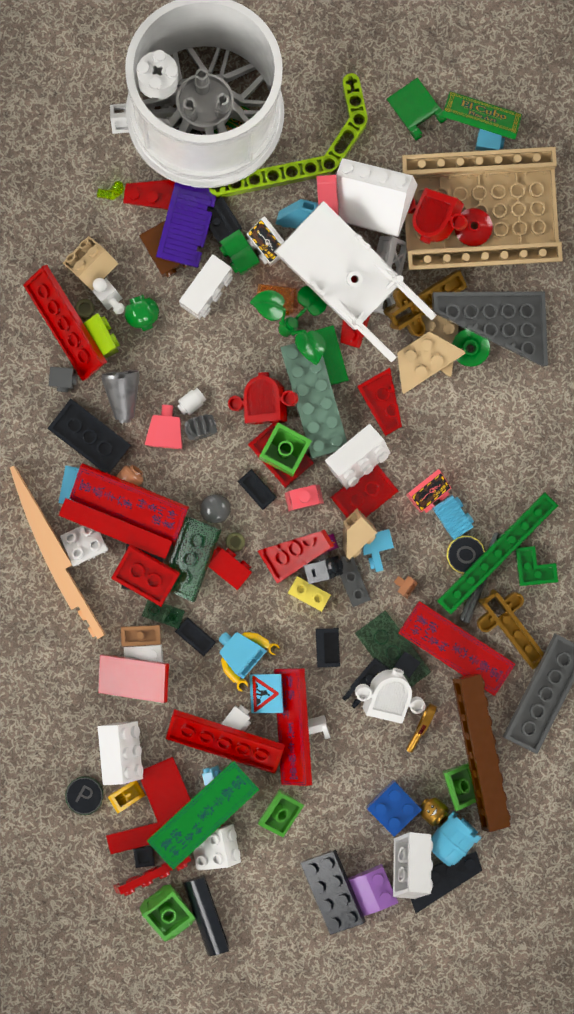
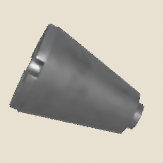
[101,370,140,423]

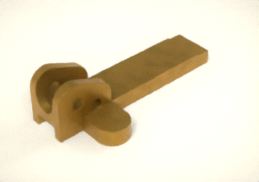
[383,270,467,337]
[477,589,544,670]

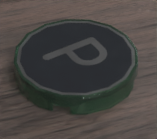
[65,776,104,815]

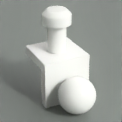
[92,278,125,314]

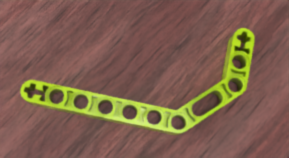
[209,73,368,198]

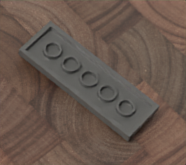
[503,633,574,754]

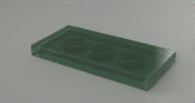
[168,516,221,602]
[355,610,431,687]

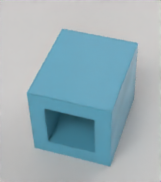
[475,129,505,151]

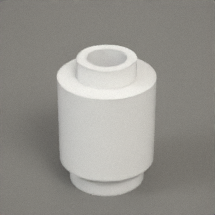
[177,388,206,416]

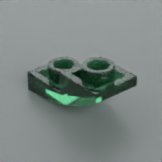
[141,599,185,629]

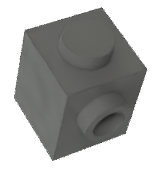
[48,367,78,392]

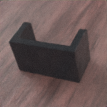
[315,628,340,668]

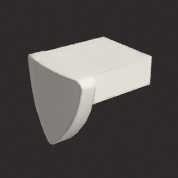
[308,715,330,739]

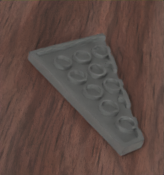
[432,291,548,367]

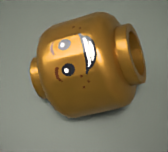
[420,797,449,826]

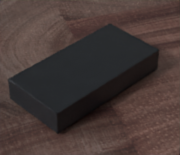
[237,469,277,510]
[175,617,216,657]

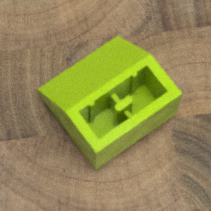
[83,313,120,359]

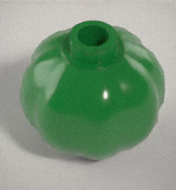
[124,295,159,331]

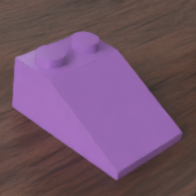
[348,864,398,916]

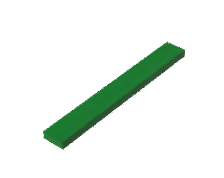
[437,492,559,615]

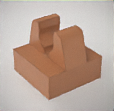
[394,576,418,599]

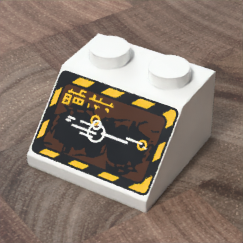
[247,216,284,267]

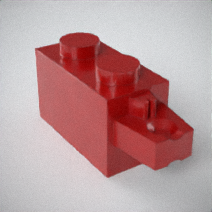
[202,544,252,590]

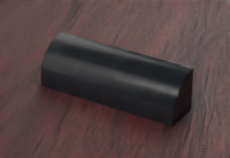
[183,875,230,956]

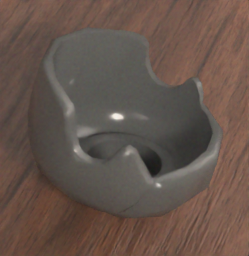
[200,494,231,523]

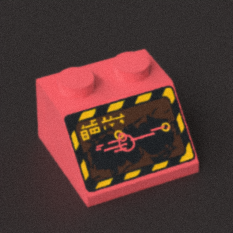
[406,469,451,513]

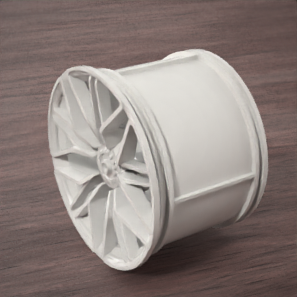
[125,0,284,188]

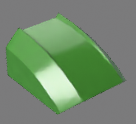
[140,885,196,942]

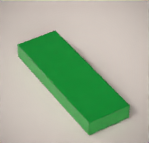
[315,325,349,386]

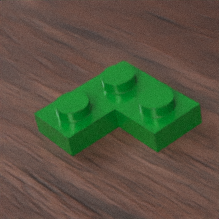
[515,546,558,586]

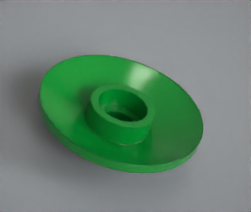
[452,329,490,367]

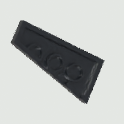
[411,851,482,913]

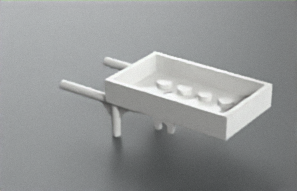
[274,201,436,362]

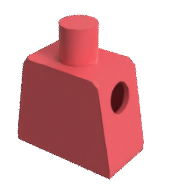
[145,405,183,449]
[284,485,324,512]

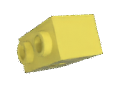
[288,576,331,612]

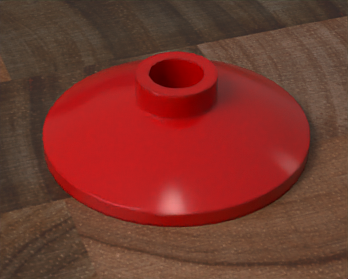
[454,208,493,247]

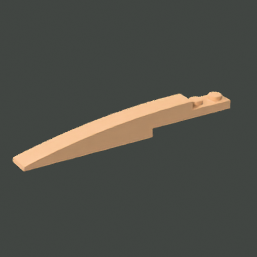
[10,466,106,639]

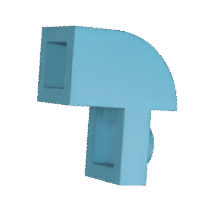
[363,529,394,572]

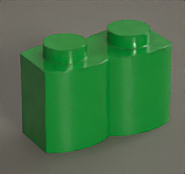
[219,230,260,275]

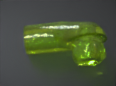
[97,181,124,200]

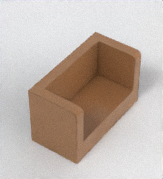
[121,625,162,646]

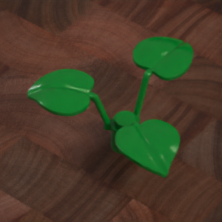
[250,286,327,365]

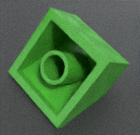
[259,423,312,477]

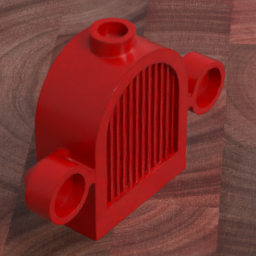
[407,188,468,244]
[228,372,298,425]

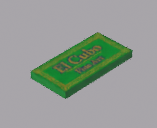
[442,91,522,139]

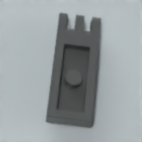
[340,555,371,607]

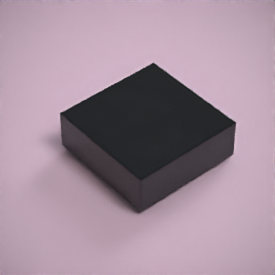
[133,846,155,868]

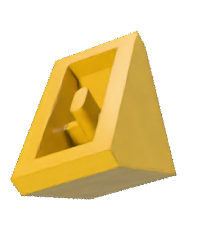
[108,781,146,814]

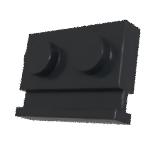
[207,196,242,244]

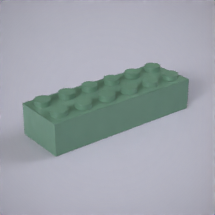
[280,343,347,459]

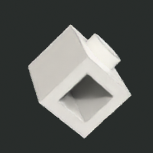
[221,705,251,732]

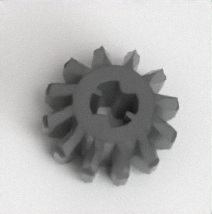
[184,414,217,441]

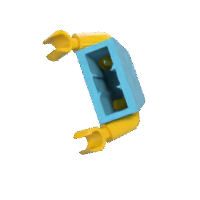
[219,632,279,692]

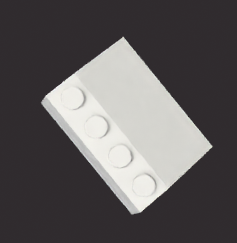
[336,158,418,237]

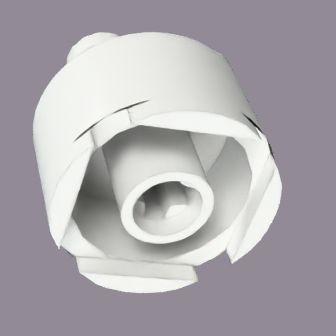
[137,50,178,99]

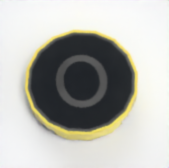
[446,535,485,573]

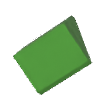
[442,763,476,811]
[258,789,304,837]

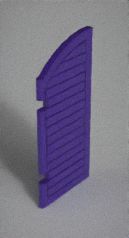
[156,182,216,268]

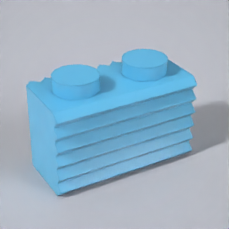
[432,495,474,540]

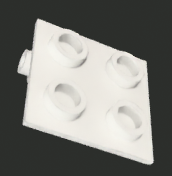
[60,525,108,567]

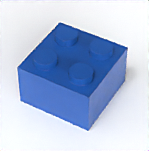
[366,780,422,837]

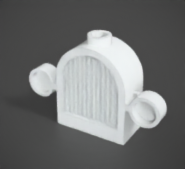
[355,668,426,723]

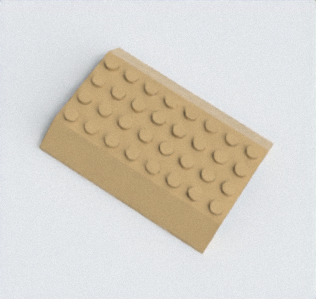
[402,147,563,270]

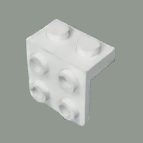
[193,824,241,871]

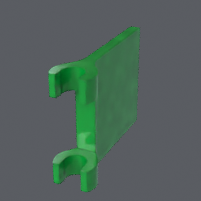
[386,77,447,141]

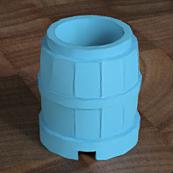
[431,811,482,867]

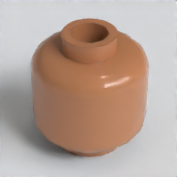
[116,465,144,486]

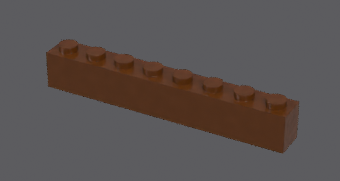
[452,674,511,832]

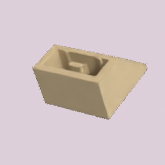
[63,236,118,291]
[343,509,377,560]

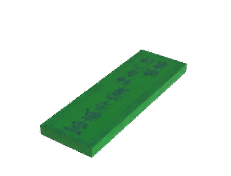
[147,761,259,870]

